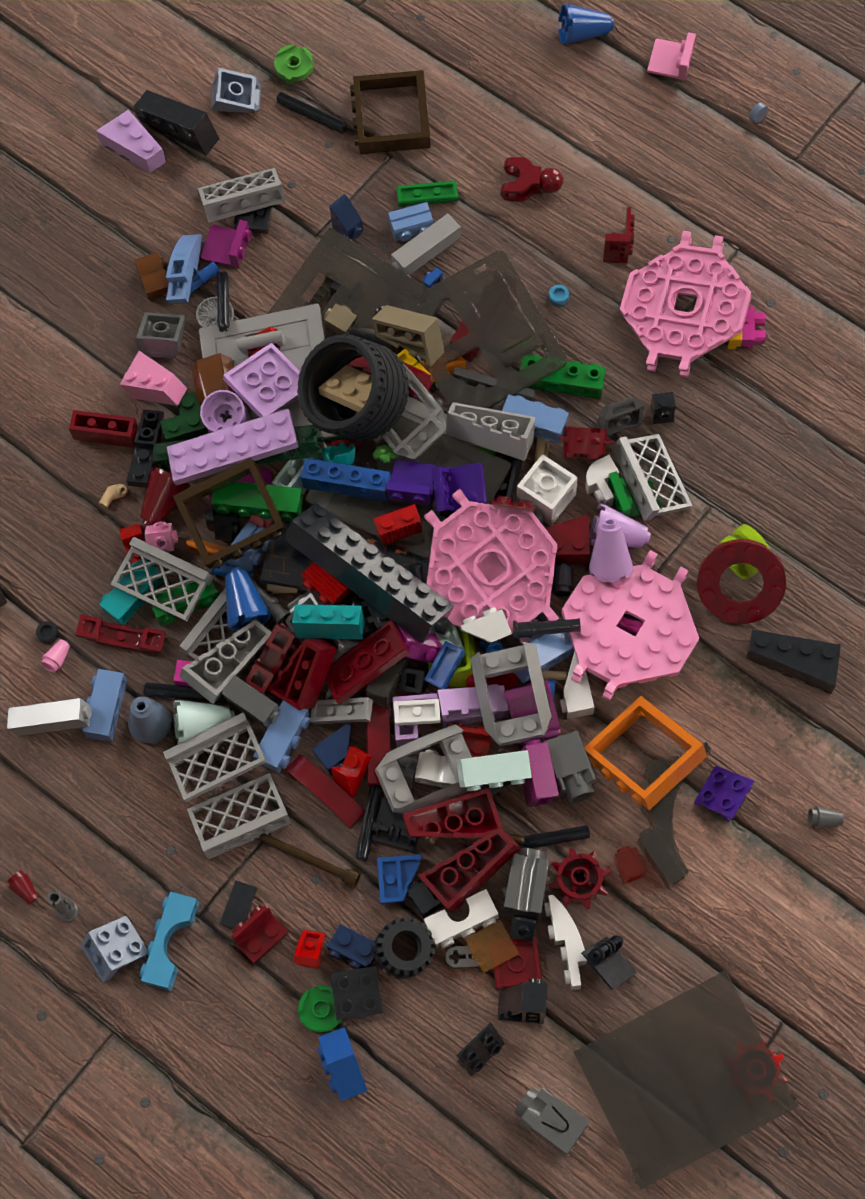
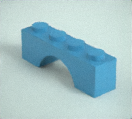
[140,891,200,992]

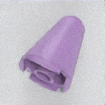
[589,504,651,548]
[589,518,633,582]

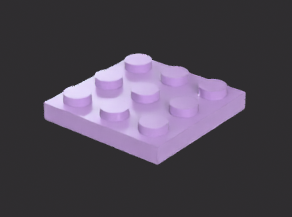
[223,343,300,417]

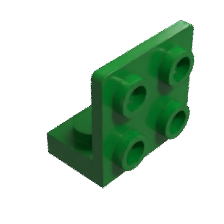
[607,470,662,518]

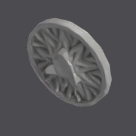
[196,297,234,328]

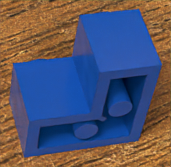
[317,1027,368,1101]

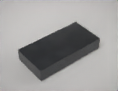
[220,880,258,929]

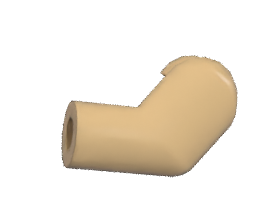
[98,484,128,509]

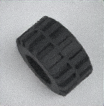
[374,917,435,979]

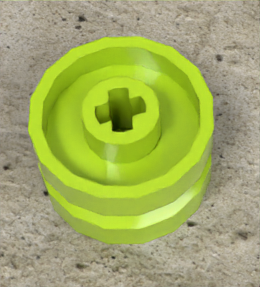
[718,524,770,581]

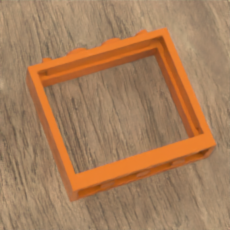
[584,696,707,810]

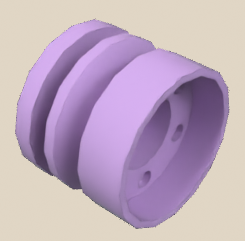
[200,390,251,433]

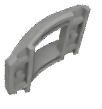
[382,363,446,459]
[470,642,552,746]
[375,724,483,814]

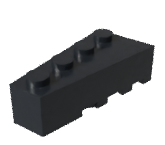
[133,90,219,156]
[746,629,841,694]

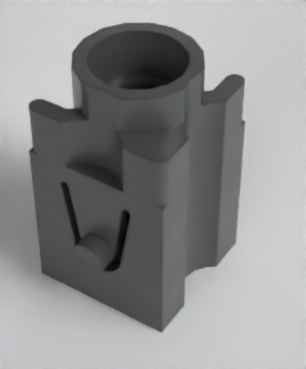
[544,730,596,804]
[502,848,550,921]
[515,1087,589,1157]

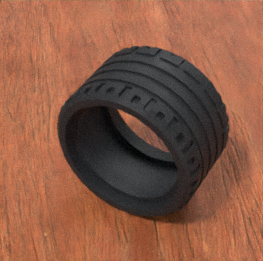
[297,334,409,441]

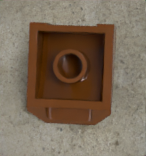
[192,353,240,406]

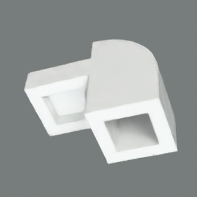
[585,455,619,507]

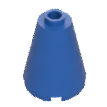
[558,4,614,44]
[225,567,271,631]

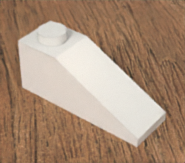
[560,651,594,719]

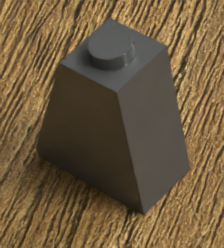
[221,675,280,727]

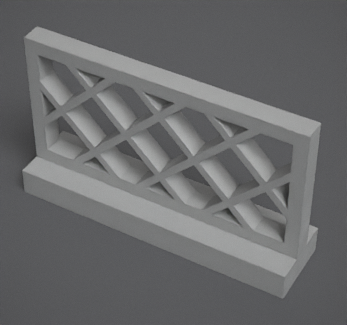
[198,168,286,223]
[611,434,692,521]
[111,537,213,622]
[179,588,266,660]
[163,712,267,802]
[187,773,291,860]

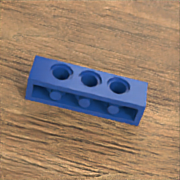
[301,458,391,502]

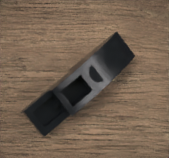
[126,409,164,488]

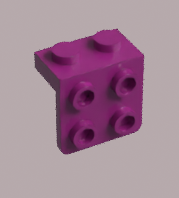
[201,220,252,268]

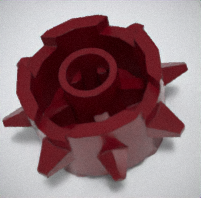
[558,426,614,459]
[549,848,611,910]

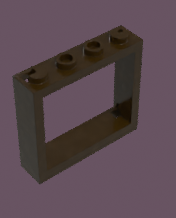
[350,70,431,154]
[173,458,288,569]

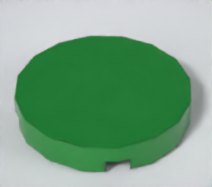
[298,985,342,1033]

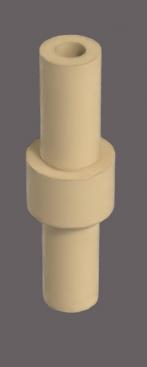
[542,669,567,681]

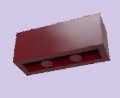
[69,410,138,448]

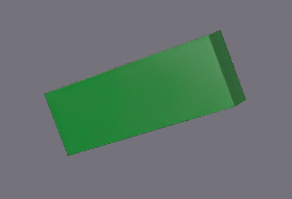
[396,181,458,207]

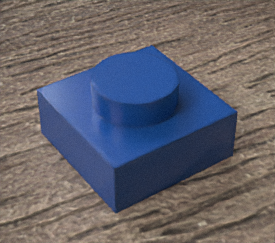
[423,267,443,296]

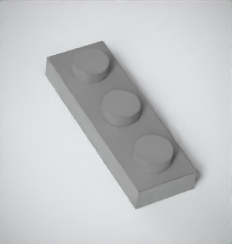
[310,697,373,724]

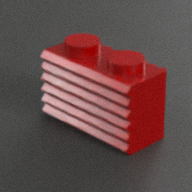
[373,504,423,546]
[301,562,352,605]

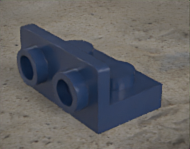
[326,924,376,969]

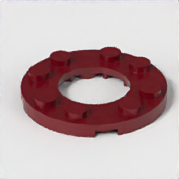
[697,539,786,624]

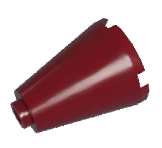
[140,467,191,526]

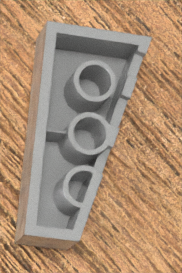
[446,402,536,461]
[179,620,272,704]

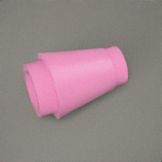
[41,639,70,673]

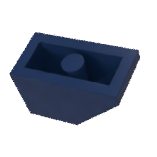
[329,194,363,243]
[312,723,352,775]

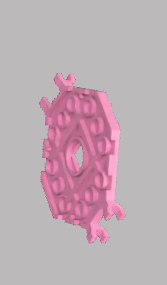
[620,231,751,378]
[424,489,559,645]
[561,550,699,701]

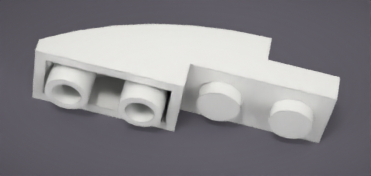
[544,895,587,990]

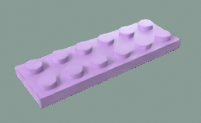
[167,409,299,485]

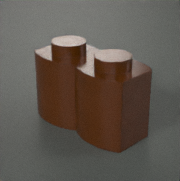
[134,252,169,300]

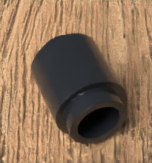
[551,563,573,597]

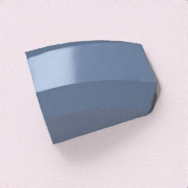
[210,67,261,112]

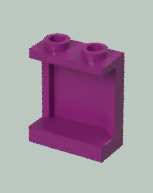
[504,680,561,747]

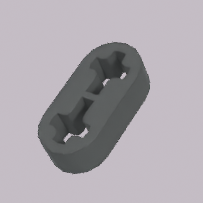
[445,945,489,969]

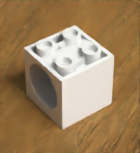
[517,454,578,526]

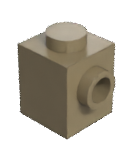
[324,304,357,335]

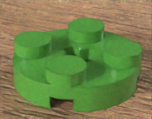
[274,45,313,84]

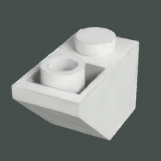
[459,607,512,643]

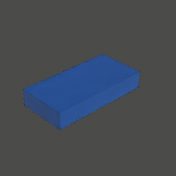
[424,641,466,690]

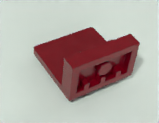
[603,207,635,263]
[231,904,289,965]

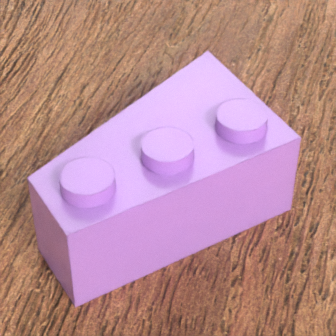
[96,110,166,173]
[438,684,509,728]

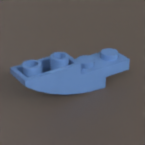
[166,234,202,304]

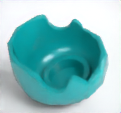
[322,442,355,465]

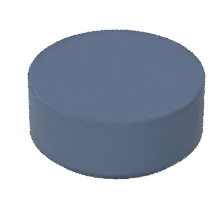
[749,102,768,124]

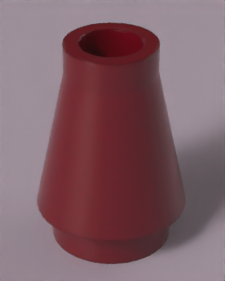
[7,870,39,905]

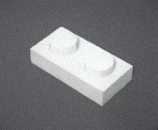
[394,699,440,726]

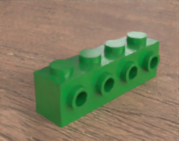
[519,355,606,399]
[212,481,303,522]

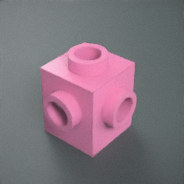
[145,522,178,553]

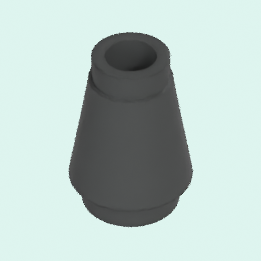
[807,806,843,829]

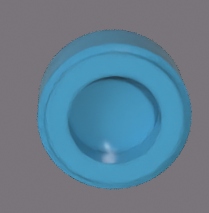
[549,285,569,306]

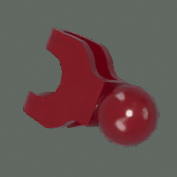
[500,157,564,202]

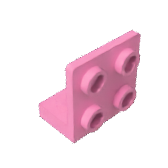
[647,32,696,80]

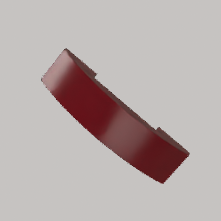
[75,614,166,653]
[285,754,365,829]

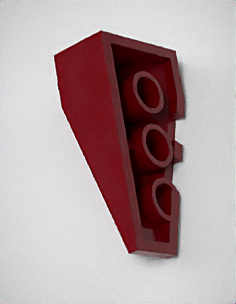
[403,788,503,839]

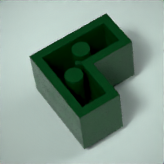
[160,391,209,446]

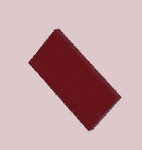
[326,620,410,705]

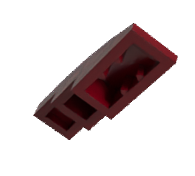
[365,694,390,786]

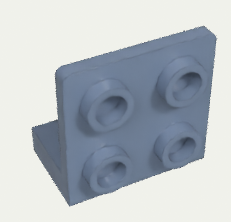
[80,916,147,983]

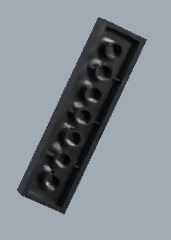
[284,503,454,644]

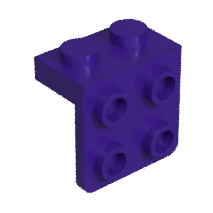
[386,460,436,505]
[431,463,487,512]

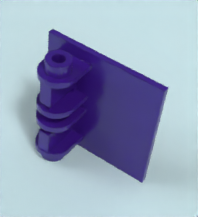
[694,765,755,822]

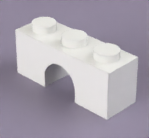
[424,889,499,949]

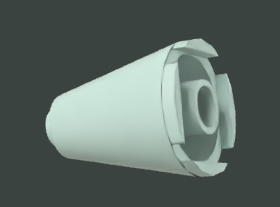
[173,700,235,744]

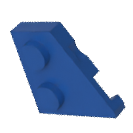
[377,854,422,905]

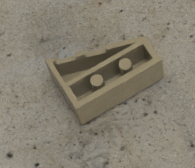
[372,305,444,367]

